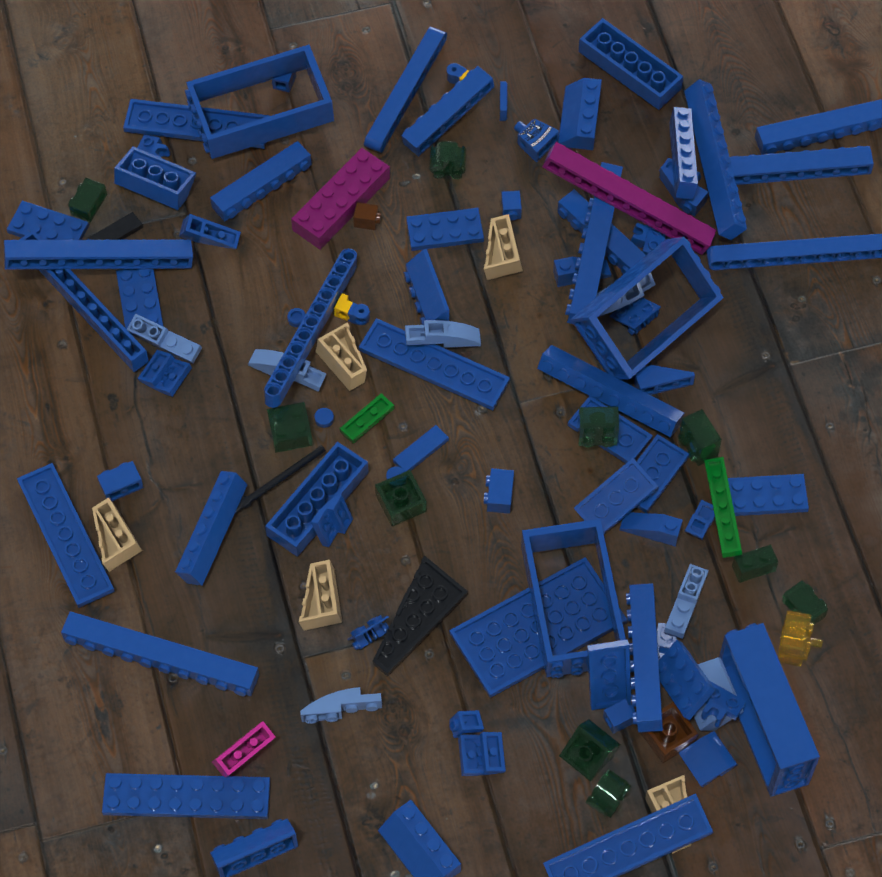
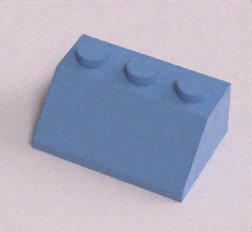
[694,657,744,731]

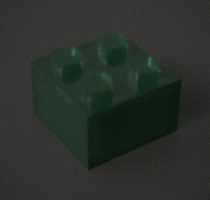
[267,402,313,453]
[578,407,619,447]
[678,409,722,466]
[375,470,427,526]

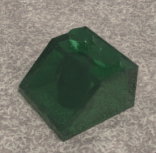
[559,719,621,782]

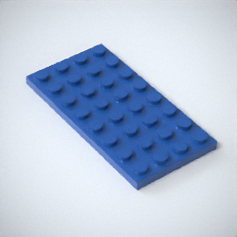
[449,557,627,698]

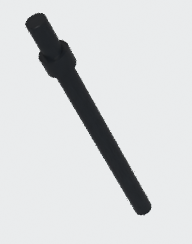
[234,445,326,515]

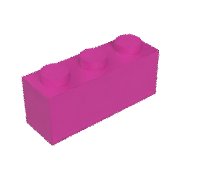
[212,721,275,777]

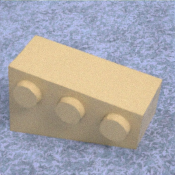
[484,214,523,280]
[316,322,367,391]
[92,498,142,572]
[299,560,342,631]
[645,775,692,854]

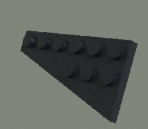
[373,555,468,677]

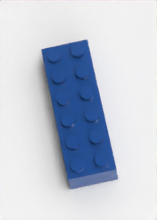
[579,18,683,110]
[265,442,369,557]

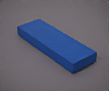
[393,425,449,474]

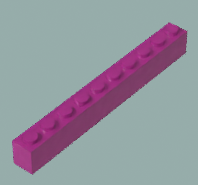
[542,142,716,255]

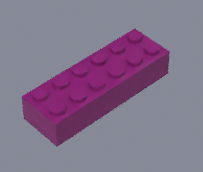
[291,148,390,250]

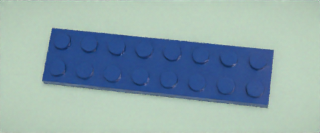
[123,99,270,149]
[359,318,510,411]
[17,463,115,608]
[102,773,270,819]
[543,793,714,877]

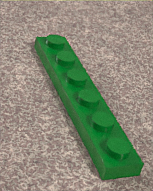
[704,457,742,558]

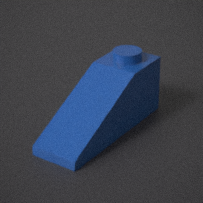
[659,165,708,216]
[179,214,241,249]
[553,257,611,287]
[632,365,695,395]
[619,512,683,547]

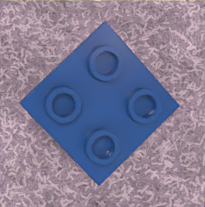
[610,297,661,335]
[347,615,389,650]

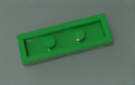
[340,393,394,444]

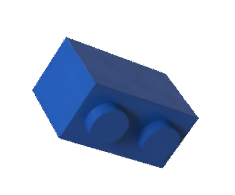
[97,461,144,501]
[484,468,514,514]

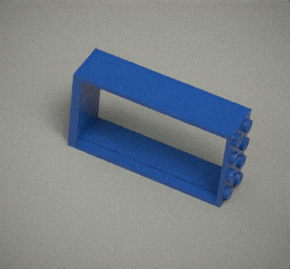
[185,45,334,159]
[571,237,724,379]
[521,519,626,678]
[719,623,820,797]

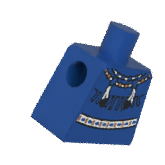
[514,119,559,162]

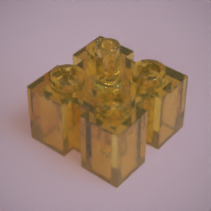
[778,610,823,667]

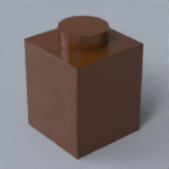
[353,202,382,230]

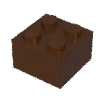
[640,702,698,763]

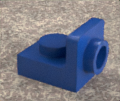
[449,710,484,738]

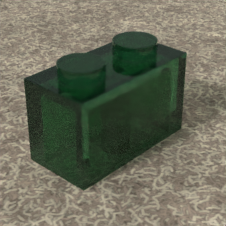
[68,178,107,223]
[732,545,778,583]
[782,580,828,630]

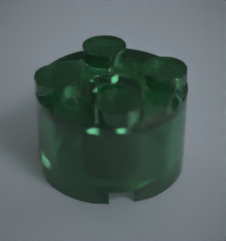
[429,141,466,179]
[585,769,631,818]

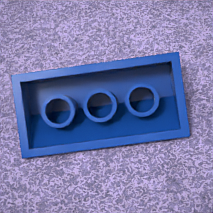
[558,78,602,150]
[114,146,196,210]
[403,249,449,325]
[378,800,461,877]
[210,819,298,877]

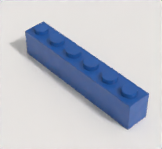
[402,66,494,157]
[669,107,698,199]
[210,141,312,222]
[558,189,646,274]
[175,471,247,586]

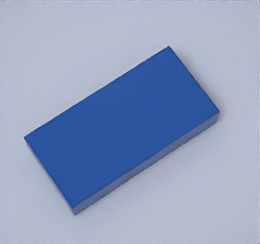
[500,81,507,121]

